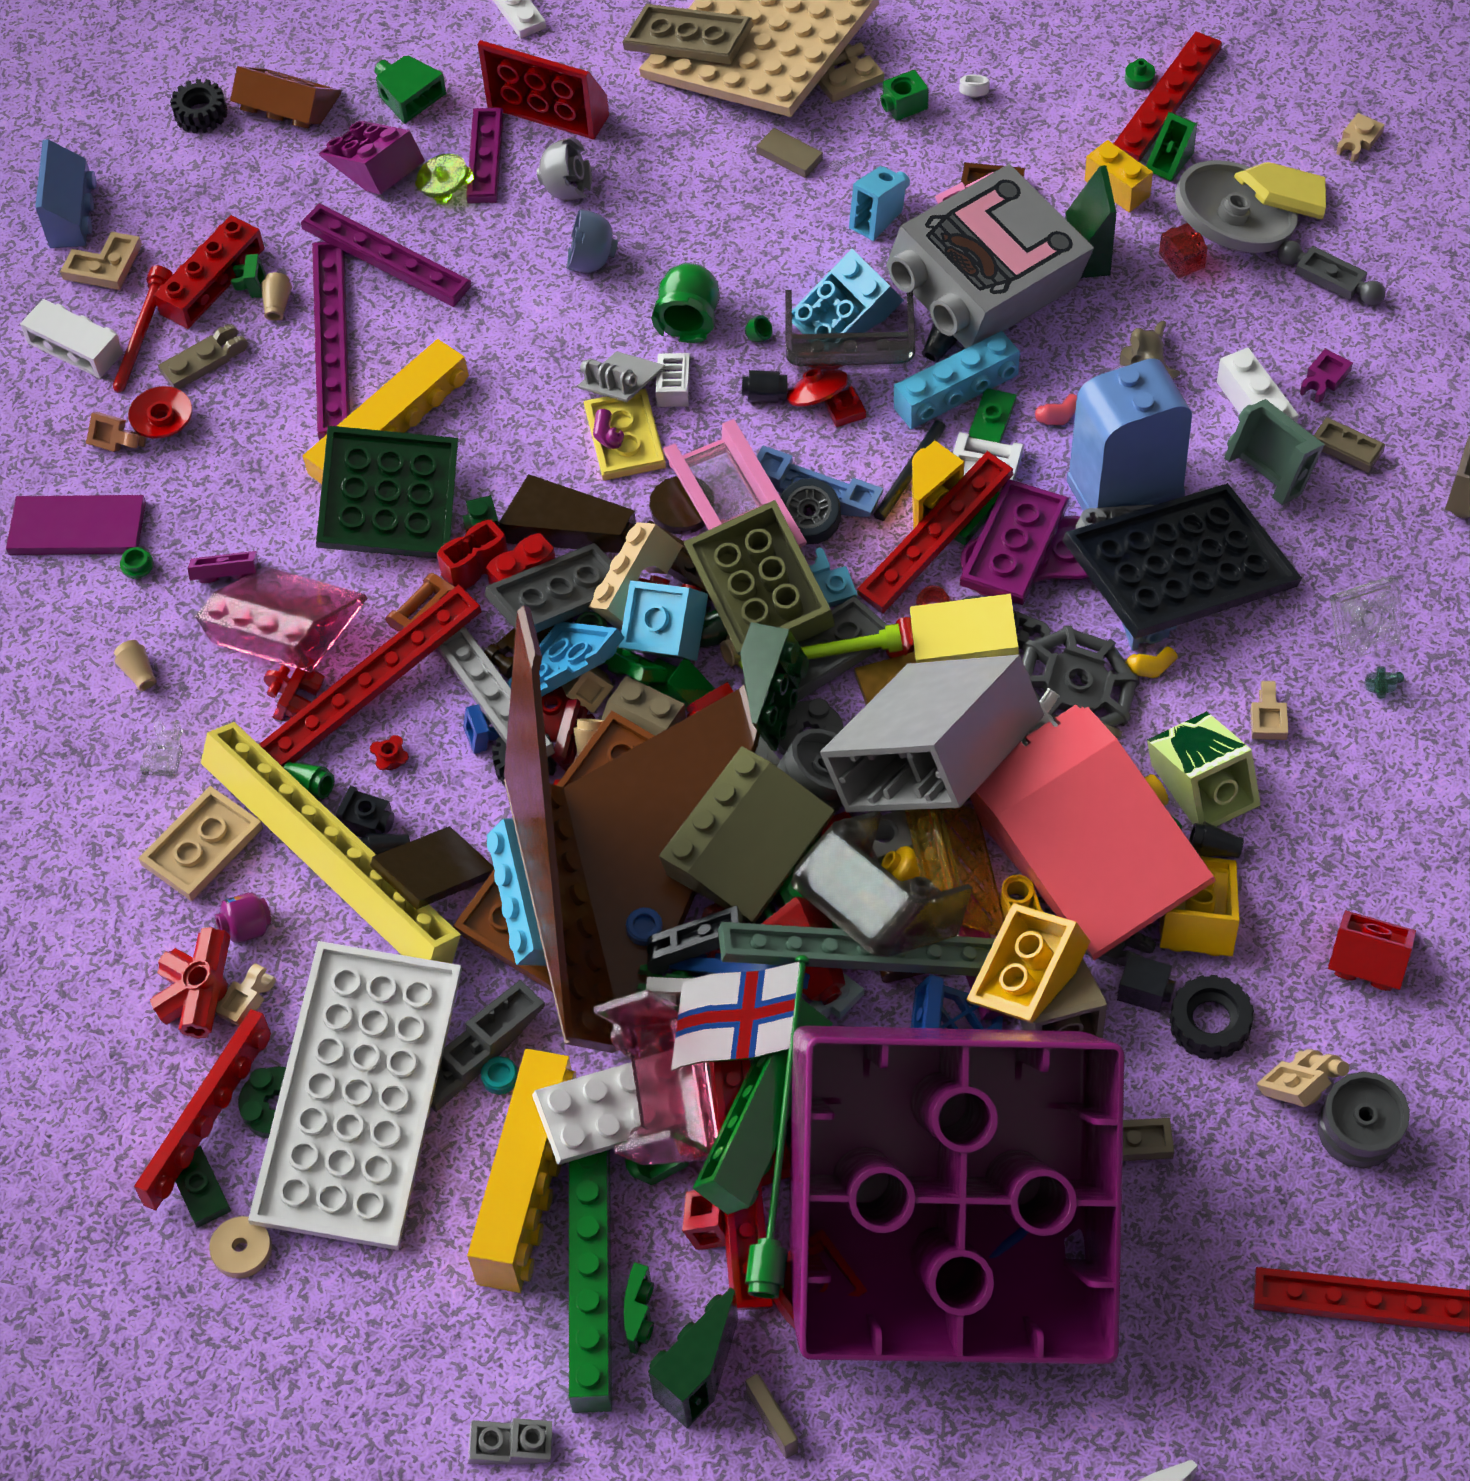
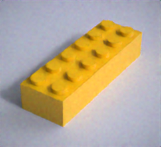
[467,1048,576,1293]

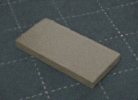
[622,4,754,64]

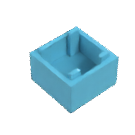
[619,580,708,661]

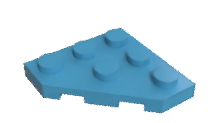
[507,622,625,697]

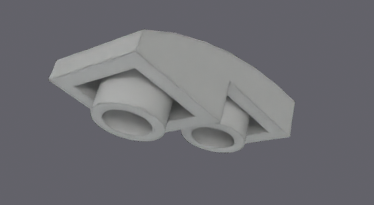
[468,1418,552,1465]

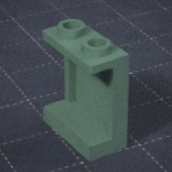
[1224,399,1325,505]

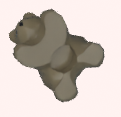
[1120,321,1181,381]

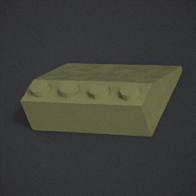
[684,500,835,655]
[659,746,836,924]

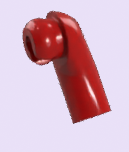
[886,617,914,658]

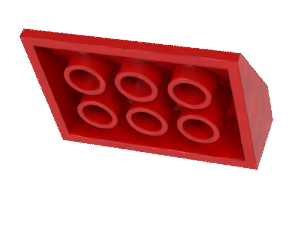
[477,40,609,140]

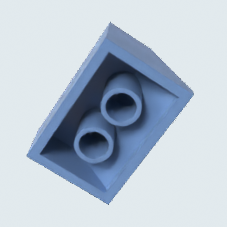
[35,139,96,248]

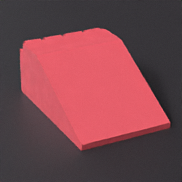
[970,705,1215,960]

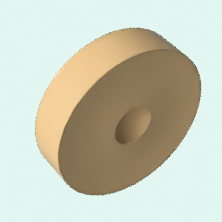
[209,1216,272,1278]

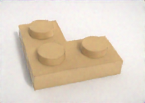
[60,232,142,290]

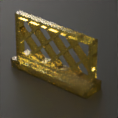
[905,805,1005,936]

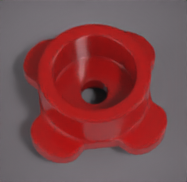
[370,735,409,771]

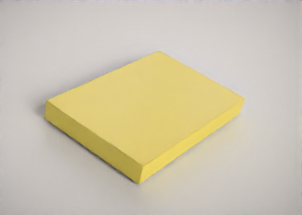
[584,388,666,481]
[910,594,1019,663]

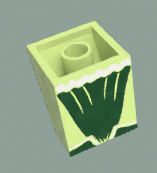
[1147,711,1261,827]

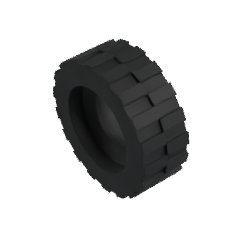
[1169,975,1254,1060]

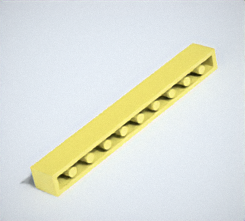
[201,722,461,964]

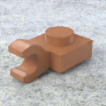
[86,412,147,452]

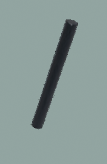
[873,420,946,521]

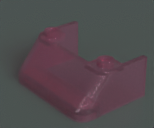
[594,989,718,1165]

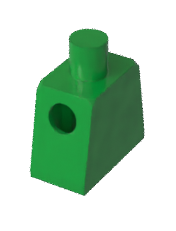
[374,55,447,124]

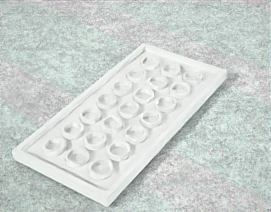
[248,941,462,1250]

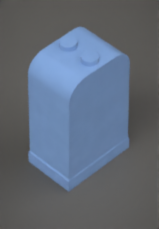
[1067,359,1192,511]

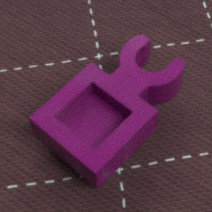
[1300,348,1353,403]

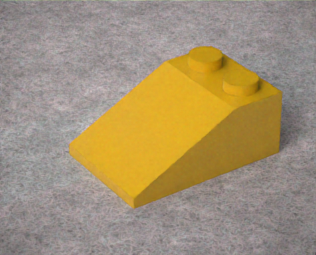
[1159,856,1240,957]
[966,903,1091,1023]

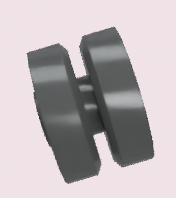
[777,729,843,814]
[1317,1071,1410,1168]

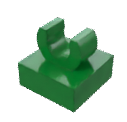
[231,254,266,298]

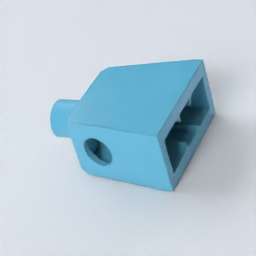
[849,166,910,241]

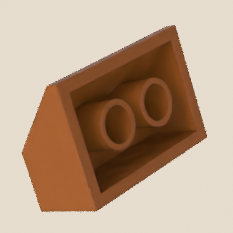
[230,66,342,129]

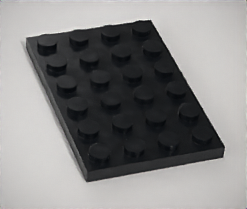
[1062,483,1302,639]

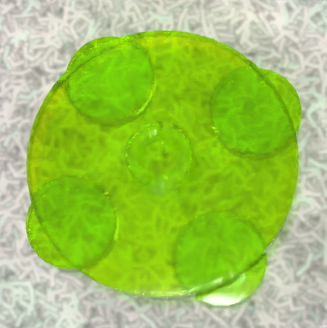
[415,153,474,205]

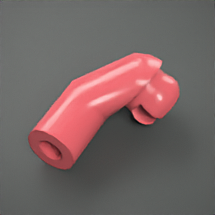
[1035,394,1077,425]

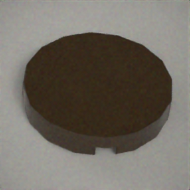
[649,476,714,534]

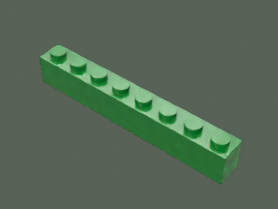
[569,1150,612,1413]

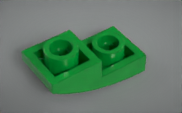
[624,1262,654,1355]

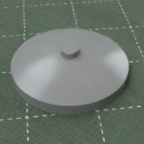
[1175,160,1298,253]

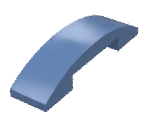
[756,445,883,517]

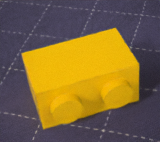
[1085,140,1153,213]

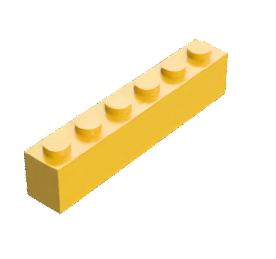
[302,339,469,484]

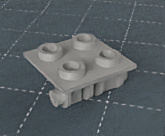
[577,351,666,402]

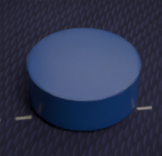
[626,908,662,946]

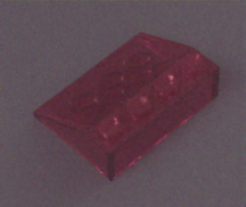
[195,566,368,673]

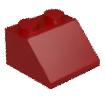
[1328,910,1416,991]

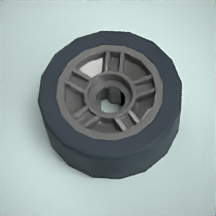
[781,478,841,545]

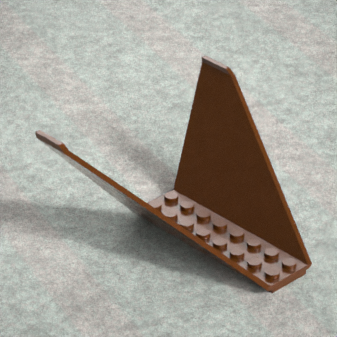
[504,605,760,1053]

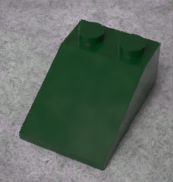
[1065,165,1117,278]

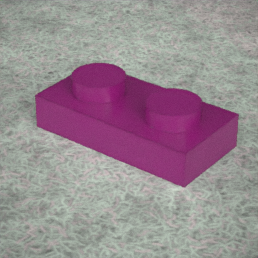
[188,551,259,583]

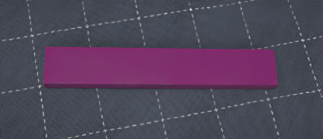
[301,203,471,307]

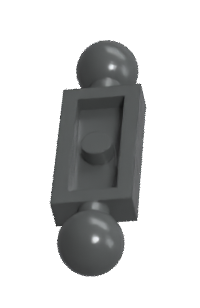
[1277,240,1386,306]

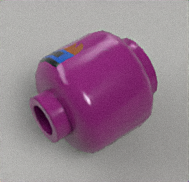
[215,892,271,943]

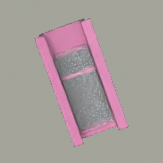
[663,419,807,547]

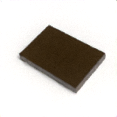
[370,826,494,910]

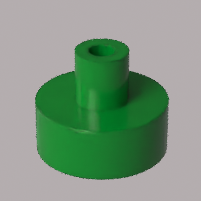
[1125,58,1155,90]

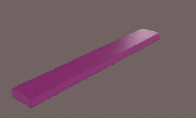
[312,241,350,440]

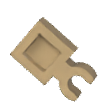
[1336,113,1385,162]

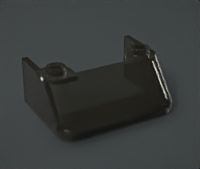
[785,289,915,371]
[791,811,973,957]

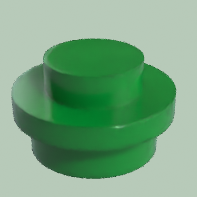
[120,547,154,579]

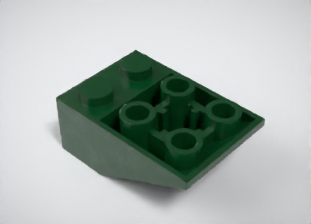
[740,622,809,751]
[648,1287,738,1429]

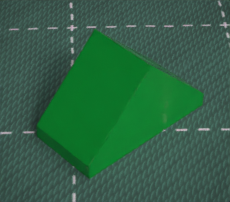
[1146,112,1197,181]

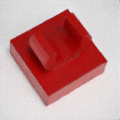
[825,386,866,428]

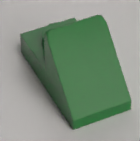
[649,658,715,712]

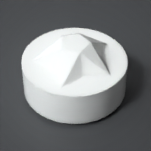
[959,74,990,98]

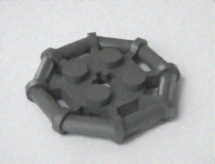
[1022,625,1140,727]

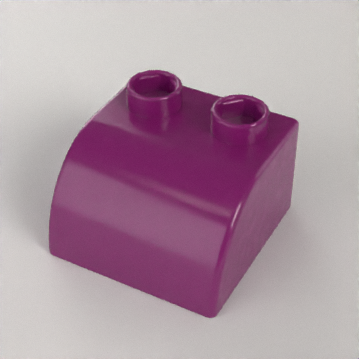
[789,1026,1125,1364]

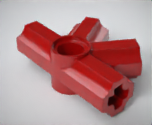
[150,927,231,1039]

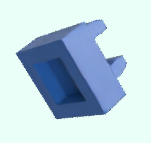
[463,704,501,754]

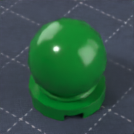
[651,262,720,343]

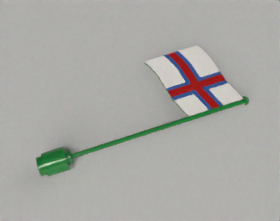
[671,955,810,1299]

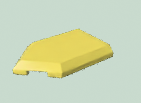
[1234,162,1326,219]

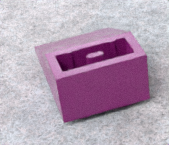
[318,121,425,195]

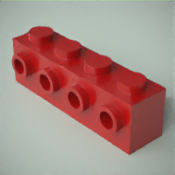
[154,215,265,329]

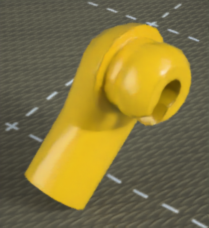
[1126,646,1178,678]

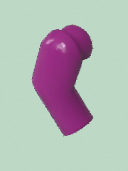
[593,409,624,449]

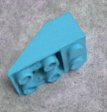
[786,249,904,356]

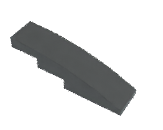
[431,980,545,1112]

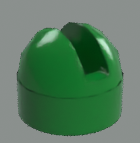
[745,315,773,342]

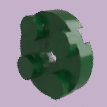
[238,1066,286,1139]

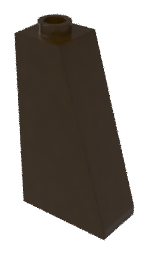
[499,474,636,553]

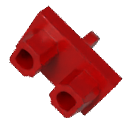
[263,655,325,721]

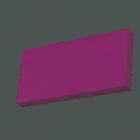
[960,479,1069,605]
[6,495,146,555]

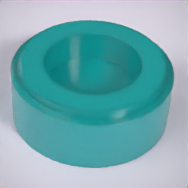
[481,1056,518,1095]

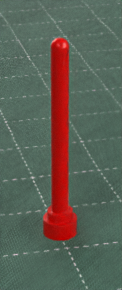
[113,265,173,393]

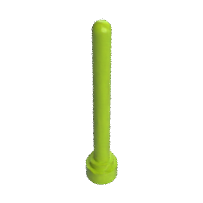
[739,623,903,669]

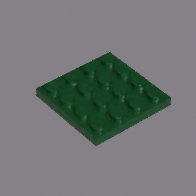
[316,426,458,559]

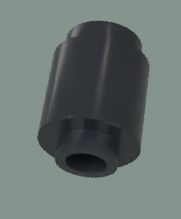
[742,370,787,403]

